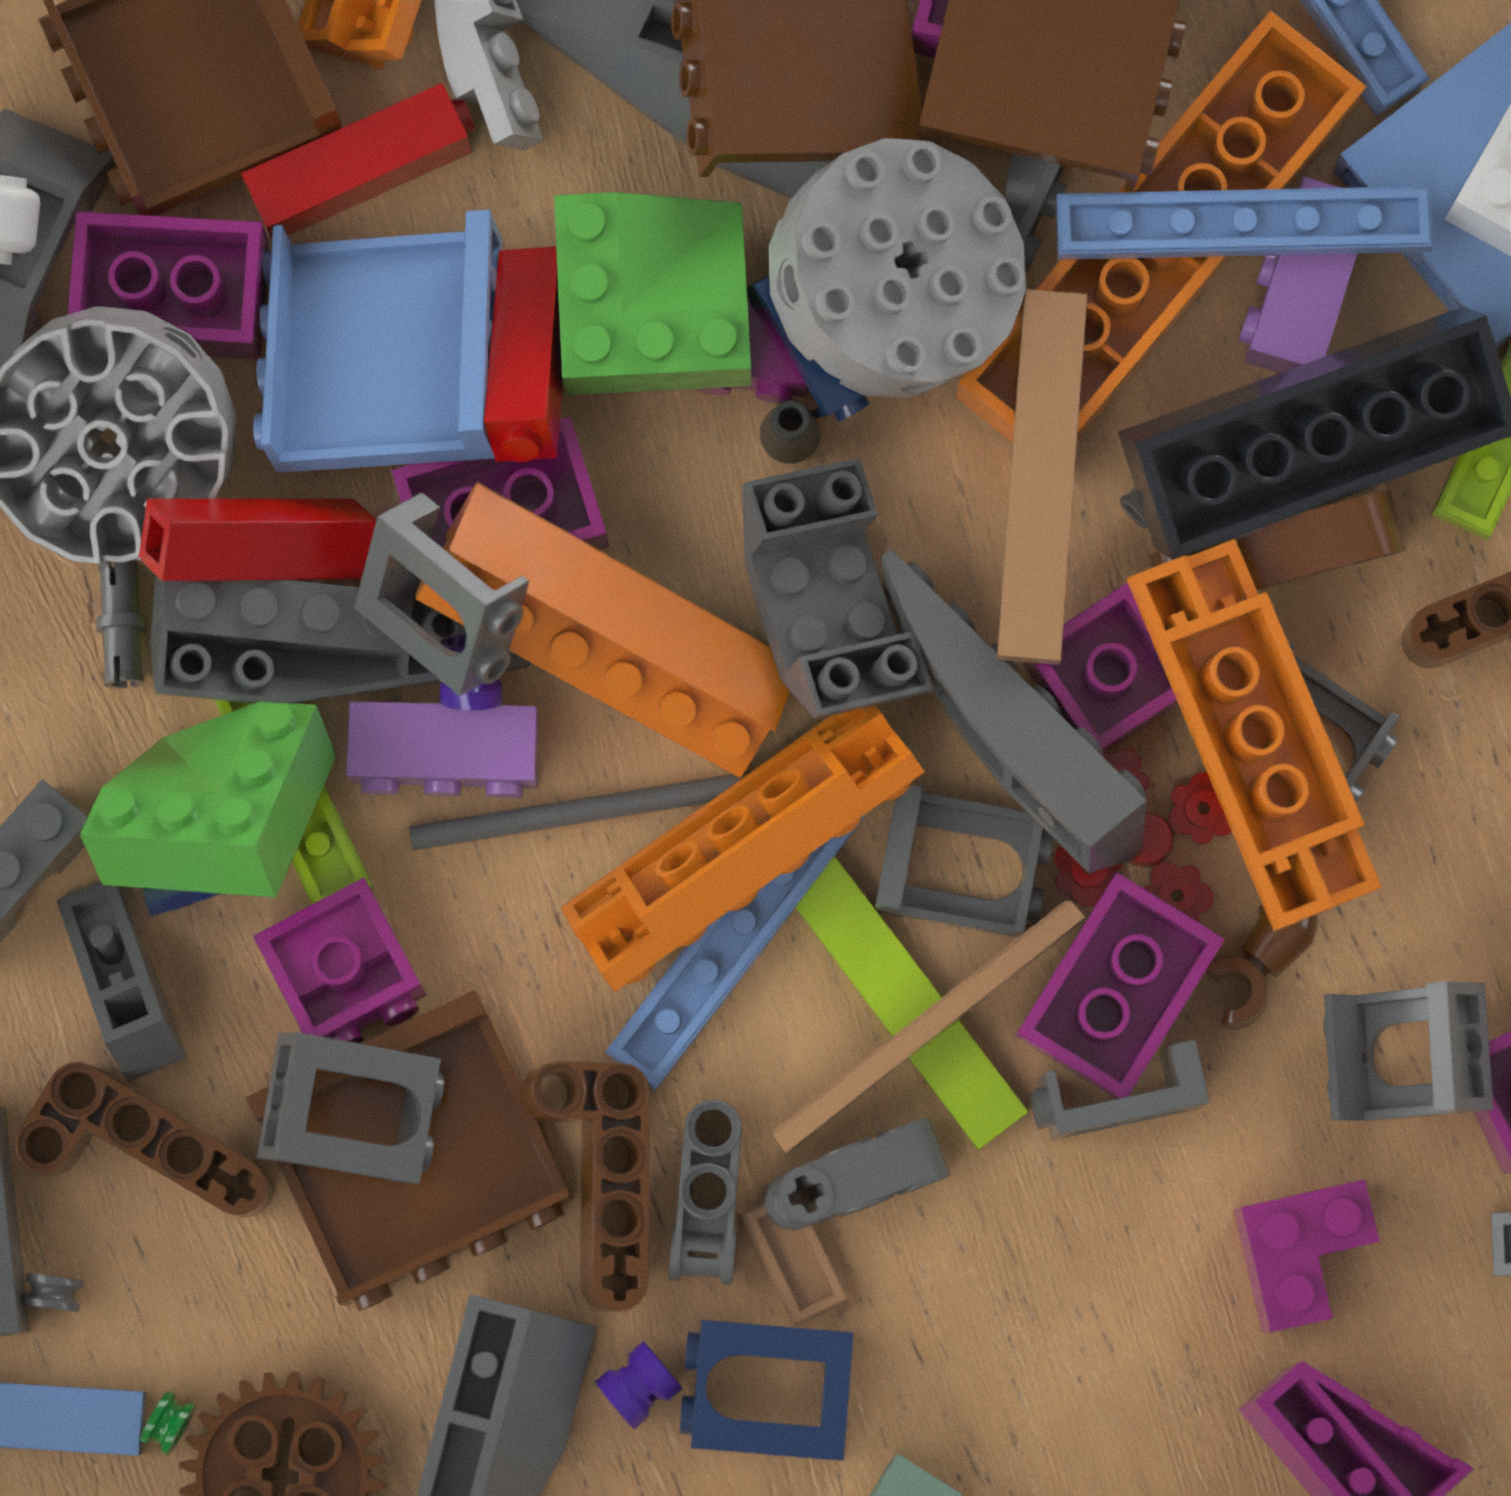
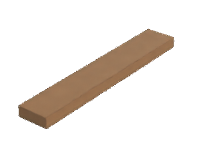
[996,289,1087,665]
[772,900,1085,1155]

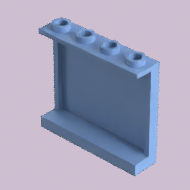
[1333,23,1511,349]
[253,209,503,473]

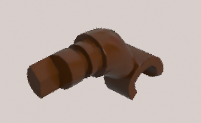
[1206,905,1318,1030]

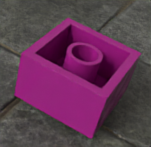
[1021,582,1179,754]

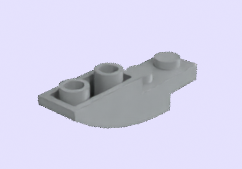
[434,0,544,151]

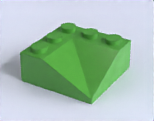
[554,192,751,395]
[80,702,336,898]

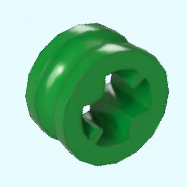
[140,1391,196,1456]

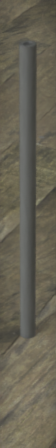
[409,770,753,851]

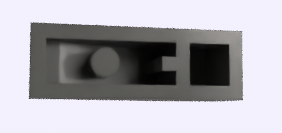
[57,882,186,1082]

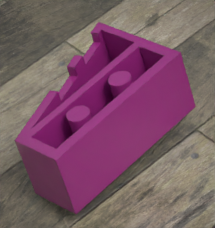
[1238,1361,1474,1496]

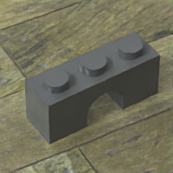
[0,779,88,943]

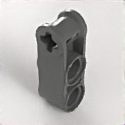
[669,1100,742,1285]
[764,1117,951,1230]

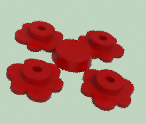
[1054,748,1232,922]

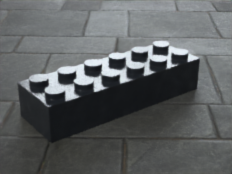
[1118,307,1511,560]

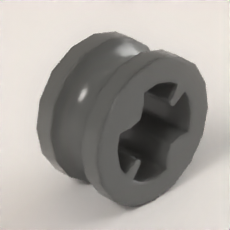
[22,1273,84,1312]

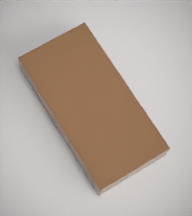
[740,1191,851,1328]

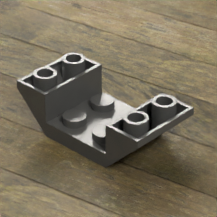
[0,108,115,368]
[742,458,934,719]

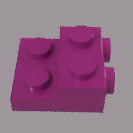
[253,877,427,1044]

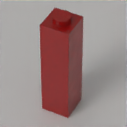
[241,83,476,240]
[484,246,563,462]
[139,498,377,581]

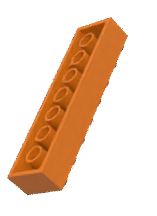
[956,10,1367,444]

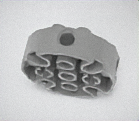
[768,138,1026,398]
[0,306,237,564]

